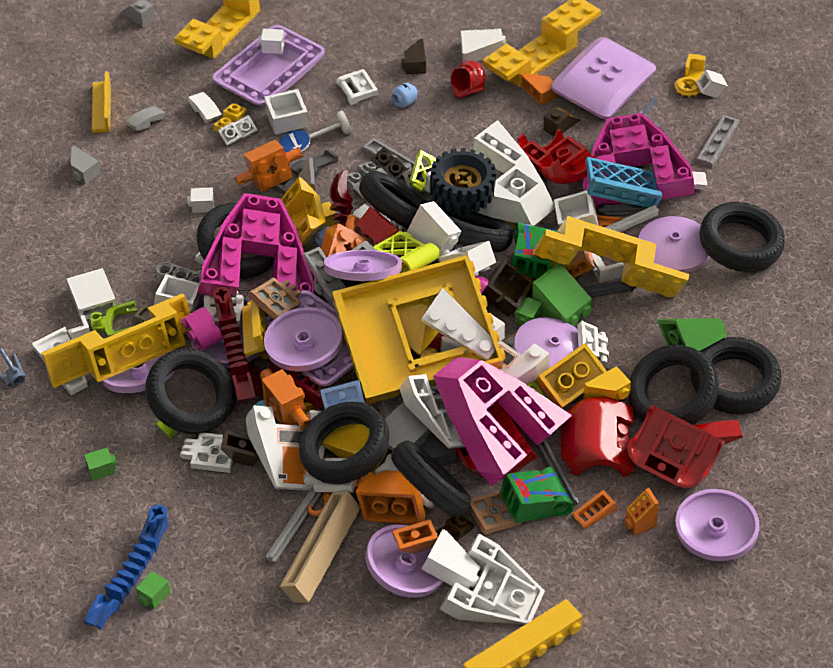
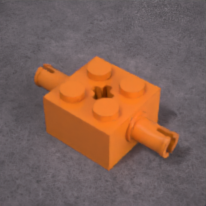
[234,140,303,192]
[321,215,369,257]
[260,369,310,430]

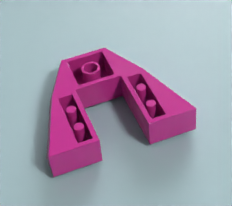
[582,113,695,210]
[197,193,314,297]
[433,357,572,486]

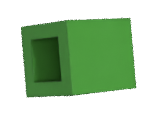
[515,297,542,327]
[84,448,117,481]
[136,571,170,609]

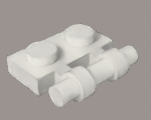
[577,321,609,366]

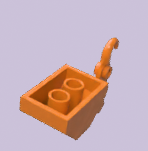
[308,470,426,524]

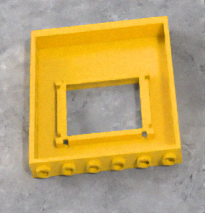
[332,255,506,405]

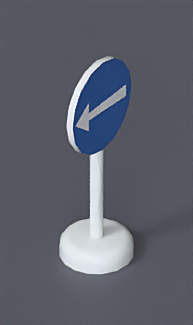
[279,110,352,153]

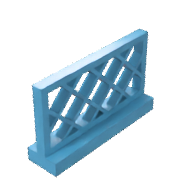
[585,157,662,208]

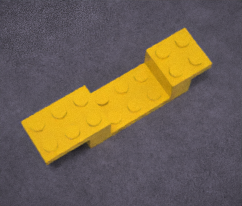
[174,0,260,59]
[482,0,601,87]
[533,216,689,297]
[41,293,190,388]

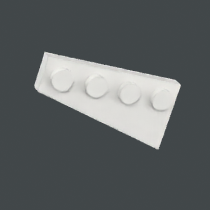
[421,288,499,361]

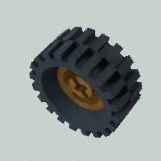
[430,148,496,214]

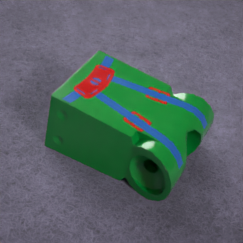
[512,222,557,279]
[500,467,574,523]

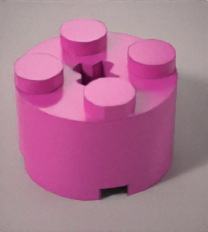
[180,307,223,351]

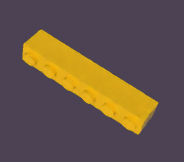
[463,599,583,668]

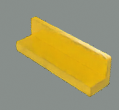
[92,72,111,133]
[242,290,266,356]

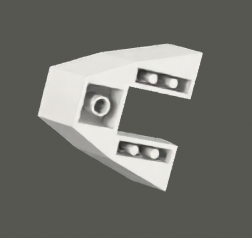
[425,120,555,226]

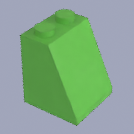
[532,263,592,327]
[657,318,727,351]

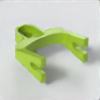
[90,300,138,337]

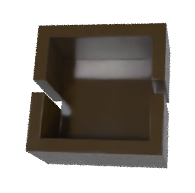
[481,259,534,317]

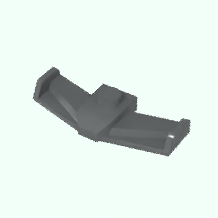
[275,149,338,196]

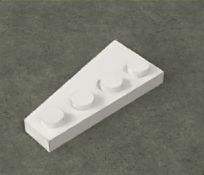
[32,327,88,395]

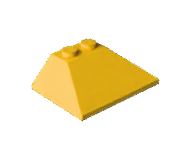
[281,177,326,247]
[392,295,439,356]

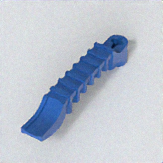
[84,505,169,630]

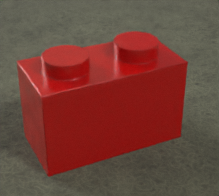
[356,207,400,250]

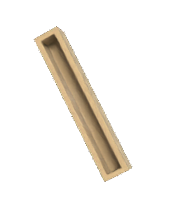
[280,491,361,603]

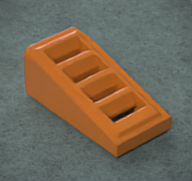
[571,490,618,529]

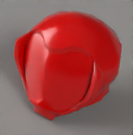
[450,60,486,99]

